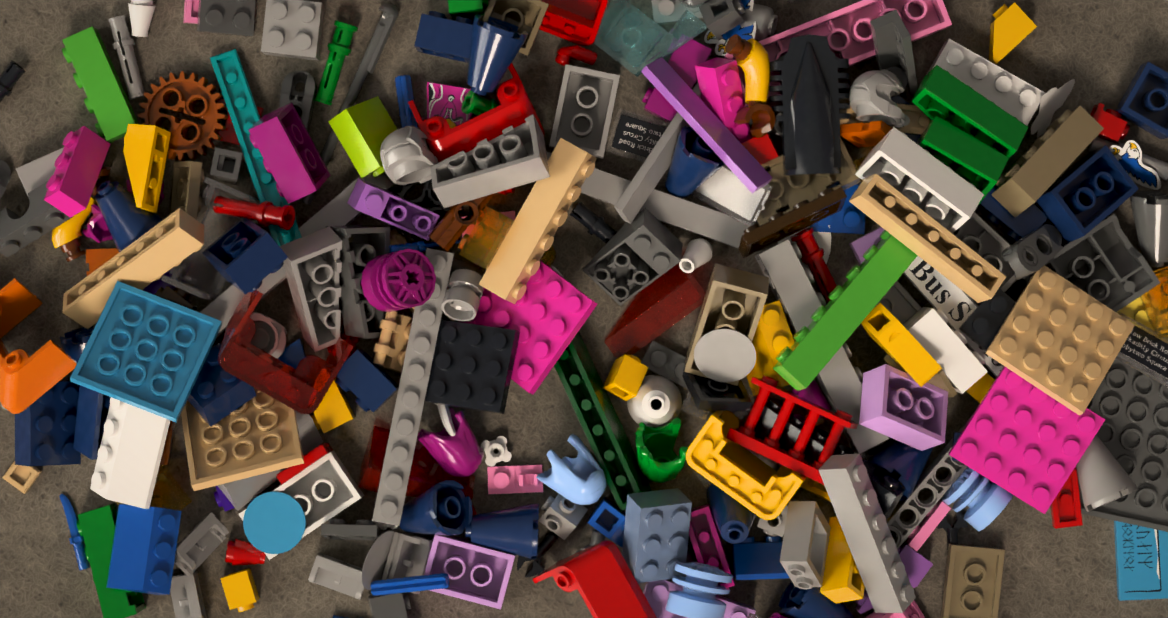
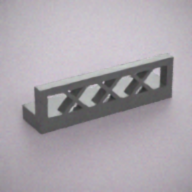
[870,10,918,95]

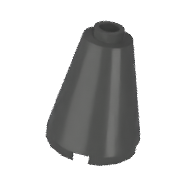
[1130,190,1168,267]

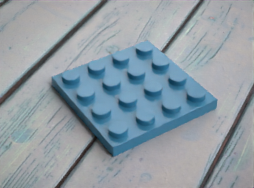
[70,281,222,423]

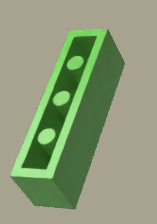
[62,26,139,143]

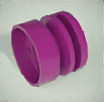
[361,249,436,312]

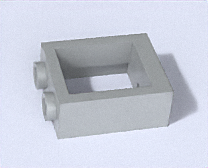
[780,501,831,590]

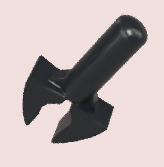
[936,511,968,554]
[517,531,558,578]

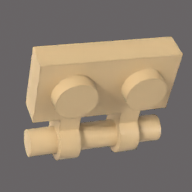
[373,311,413,374]

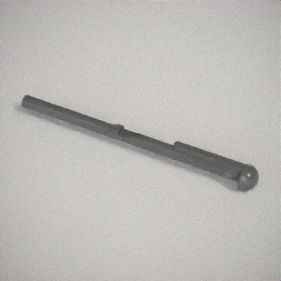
[300,3,399,205]

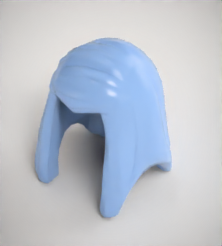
[536,434,606,505]

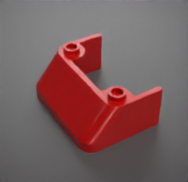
[540,0,610,46]
[408,63,544,162]
[532,540,657,618]

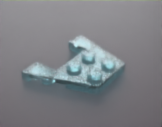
[594,0,707,77]

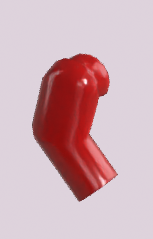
[555,45,597,66]

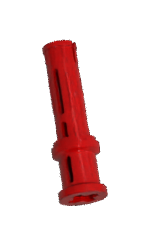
[213,196,295,230]
[790,227,837,304]

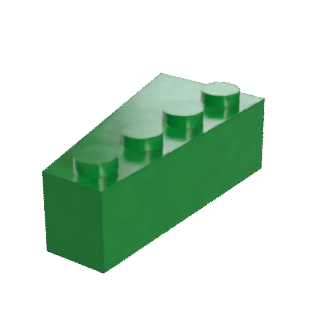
[912,65,1028,157]
[76,503,146,618]

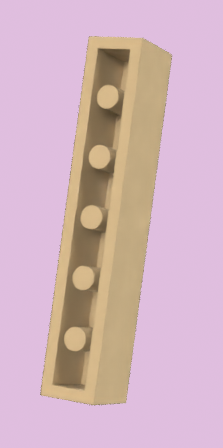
[479,138,597,304]
[849,173,1006,303]
[62,208,204,329]

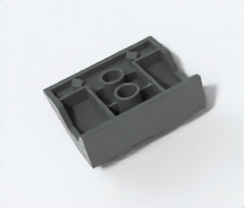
[1019,214,1161,312]

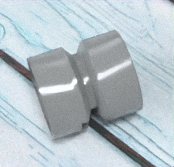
[441,269,484,322]

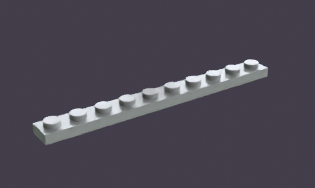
[372,248,454,526]

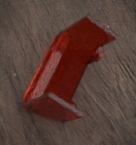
[218,290,354,414]

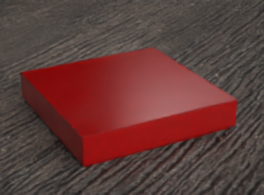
[276,443,333,484]

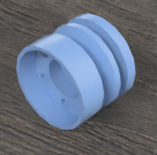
[942,467,1013,531]
[666,562,733,618]

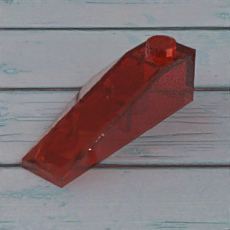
[604,263,706,359]
[358,426,475,500]

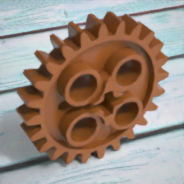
[138,71,228,161]

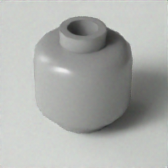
[740,3,778,41]

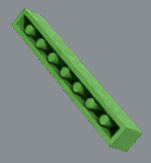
[773,230,918,391]

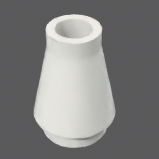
[128,0,156,37]
[679,238,713,273]

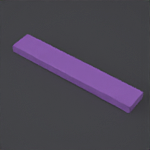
[641,57,772,194]

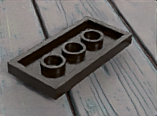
[738,187,847,258]

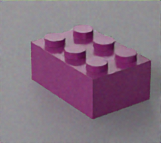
[249,102,331,204]

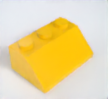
[746,300,794,396]

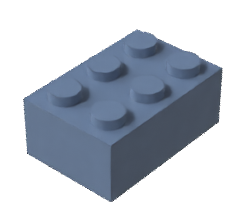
[622,488,692,583]

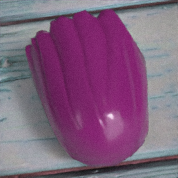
[417,407,484,477]

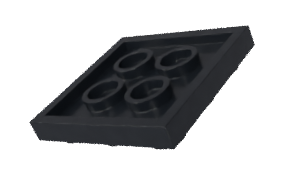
[425,320,520,414]

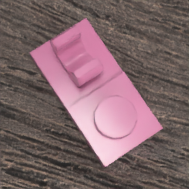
[487,464,543,494]

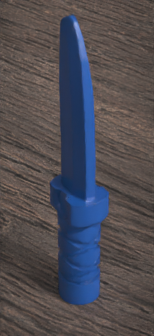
[389,239,463,253]
[60,494,90,570]

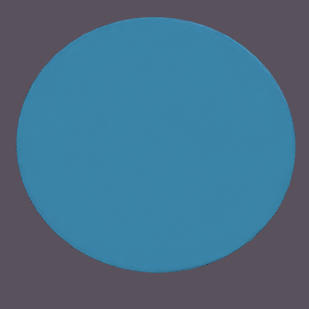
[243,492,306,554]

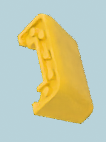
[686,410,807,520]

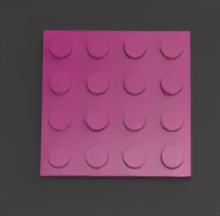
[459,260,597,395]
[948,366,1105,514]

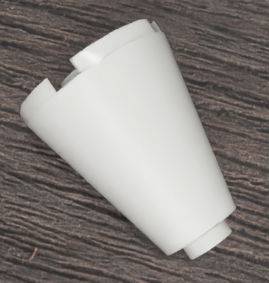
[627,375,682,427]

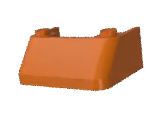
[0,278,77,414]

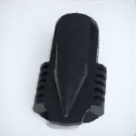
[769,34,851,176]

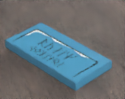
[1114,521,1168,601]

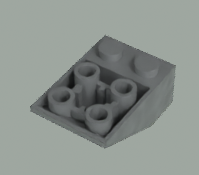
[583,208,683,306]

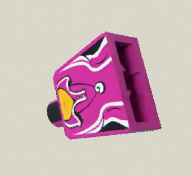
[427,82,480,128]

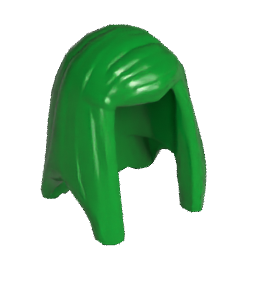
[635,418,688,483]

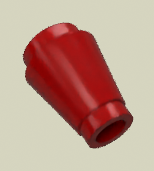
[225,539,266,566]

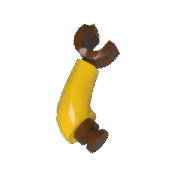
[725,34,776,138]
[52,167,111,262]

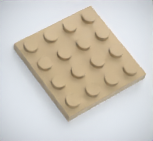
[985,265,1135,416]
[181,368,304,491]

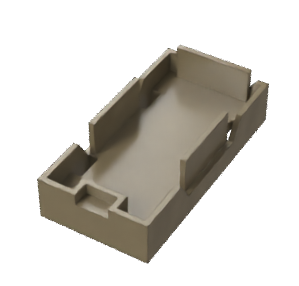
[754,137,861,226]

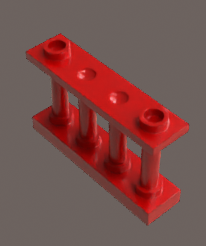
[726,375,858,485]

